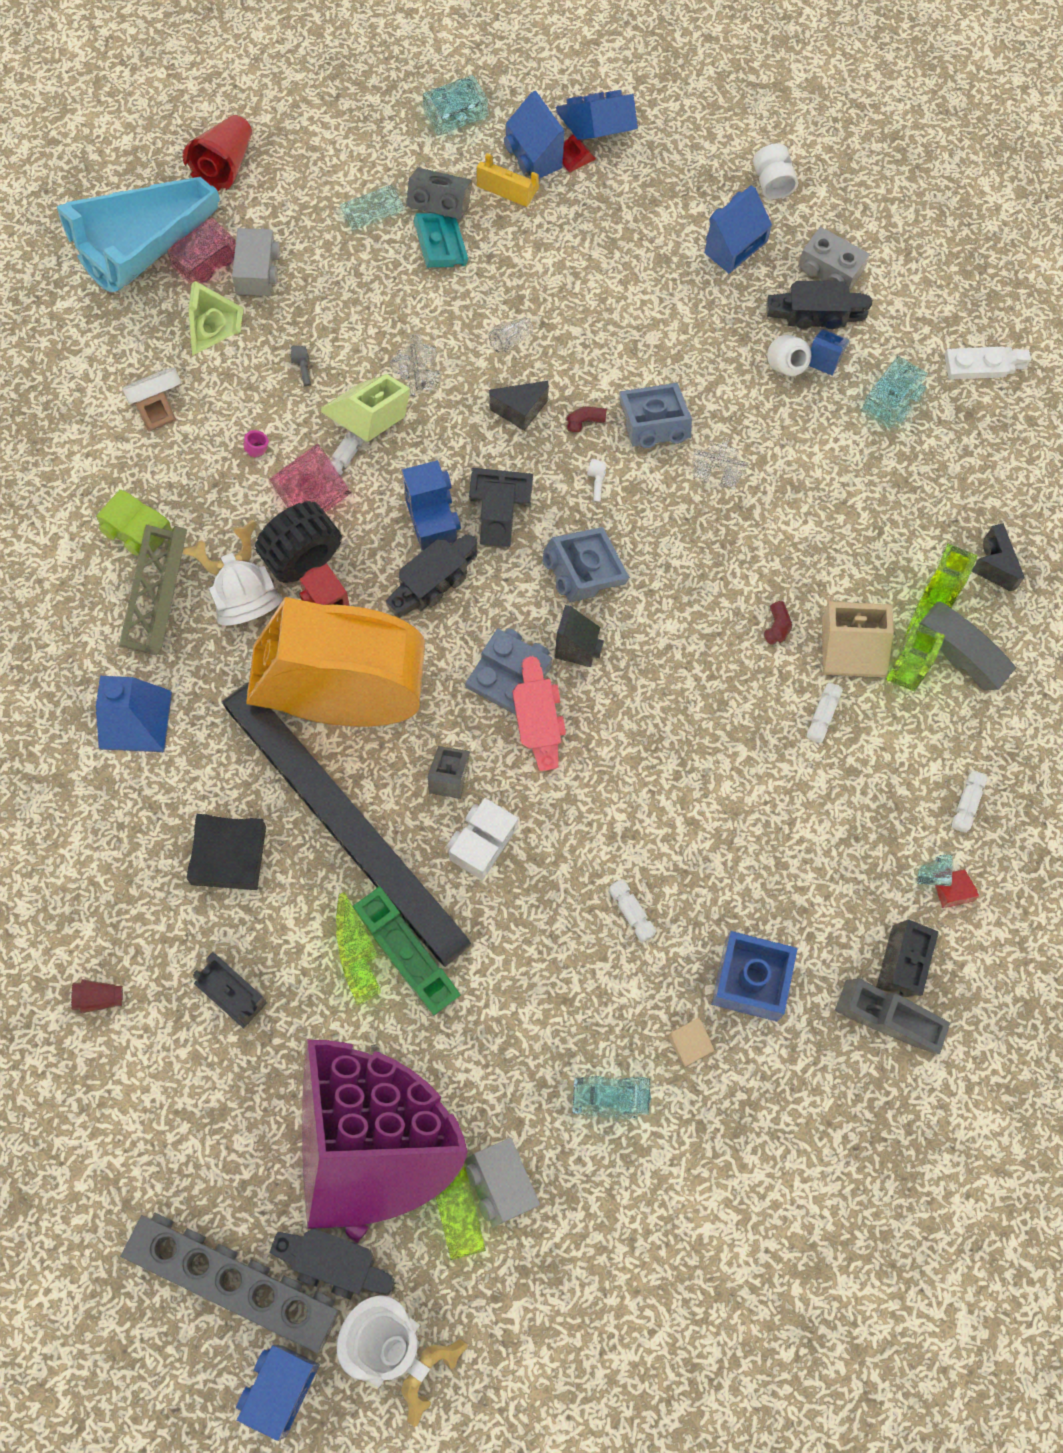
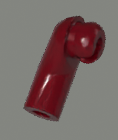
[764,601,792,645]

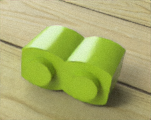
[96,489,172,558]

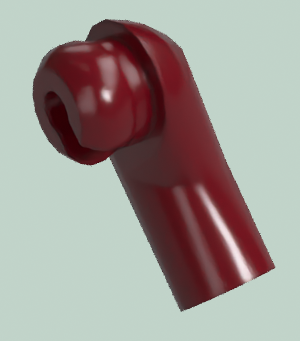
[566,406,607,432]

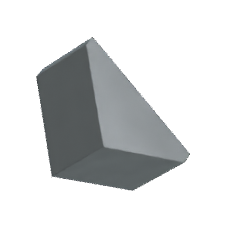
[428,746,470,799]

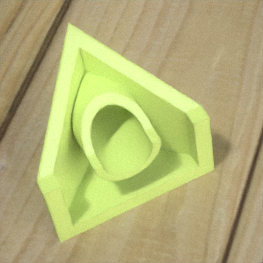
[188,281,243,356]

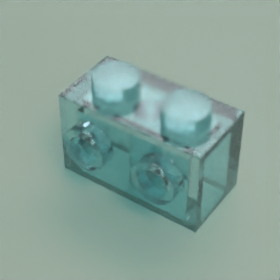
[423,75,488,136]
[861,355,928,430]

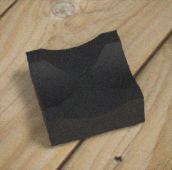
[186,814,266,890]

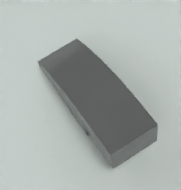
[919,601,1016,690]
[835,978,950,1054]

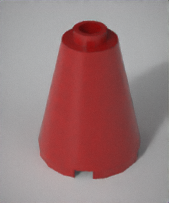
[182,115,252,191]

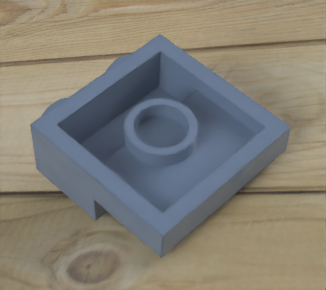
[619,383,692,448]
[542,527,630,603]
[465,628,552,715]

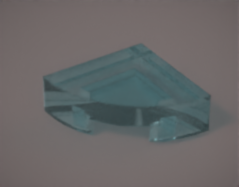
[917,854,952,886]

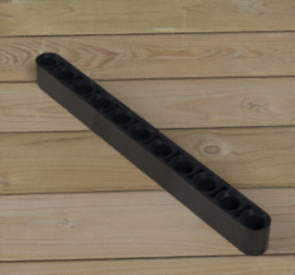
[221,682,471,967]

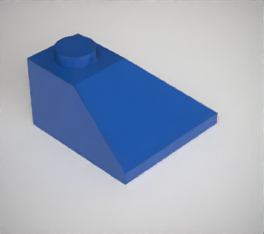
[96,676,172,752]

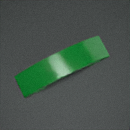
[352,886,461,1016]

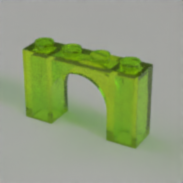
[886,543,978,692]

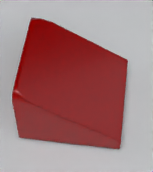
[562,134,596,173]
[932,869,979,908]

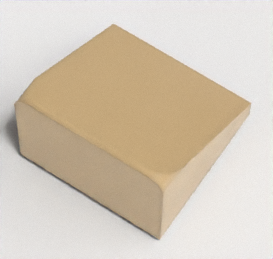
[668,1017,715,1068]

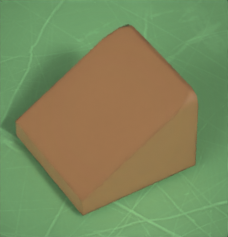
[135,392,176,432]

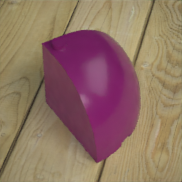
[302,1039,468,1229]

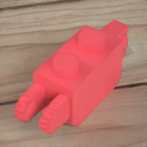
[512,656,566,771]

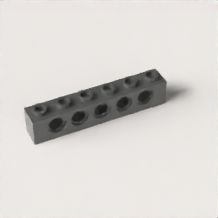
[120,1213,340,1354]

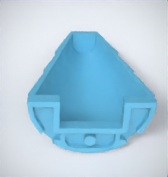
[57,177,220,292]

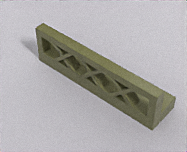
[119,525,187,655]

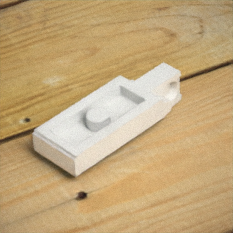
[944,347,1031,380]

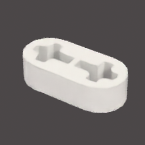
[122,368,181,403]

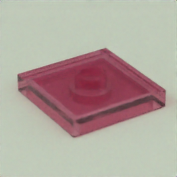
[269,443,352,512]

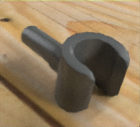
[291,345,311,387]

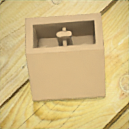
[822,601,894,678]

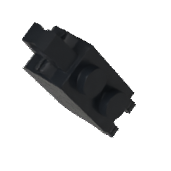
[766,281,873,329]
[386,534,478,618]
[269,1228,396,1300]

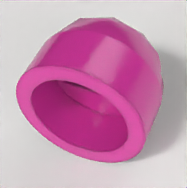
[243,430,269,457]

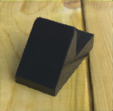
[480,481,516,547]
[971,523,1025,591]

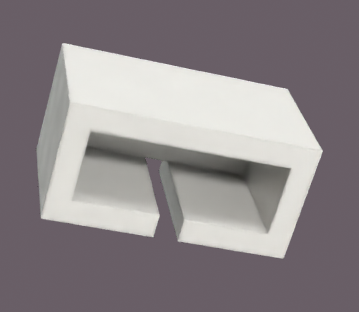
[447,798,519,881]

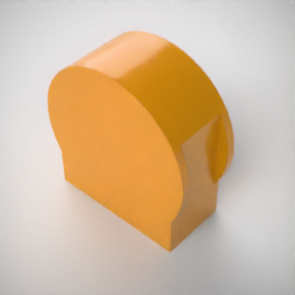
[246,597,425,727]

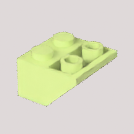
[321,374,410,442]

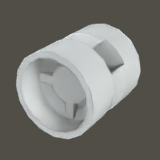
[753,143,799,200]

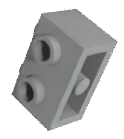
[798,227,870,291]
[232,228,280,296]
[464,1138,540,1228]

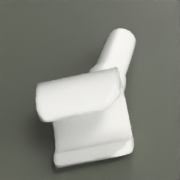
[587,459,606,503]

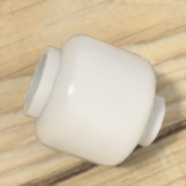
[767,335,812,376]

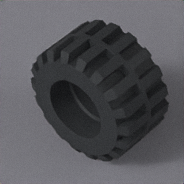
[255,501,342,583]

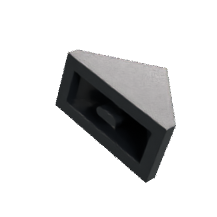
[489,381,549,431]

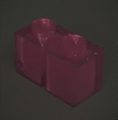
[167,217,236,285]

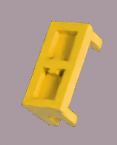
[477,153,540,207]

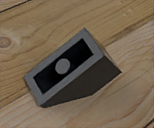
[554,605,604,667]

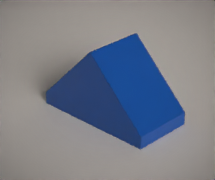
[809,329,850,376]

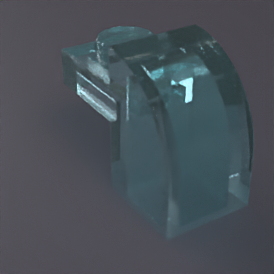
[572,1075,651,1119]

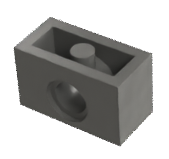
[406,167,472,219]

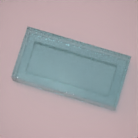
[340,184,404,231]

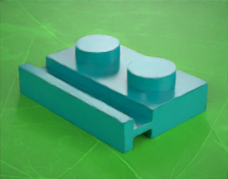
[413,213,469,268]

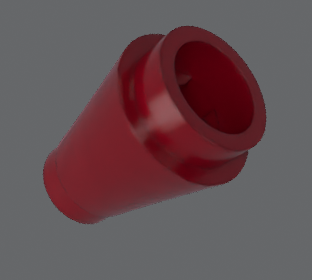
[71,979,123,1014]

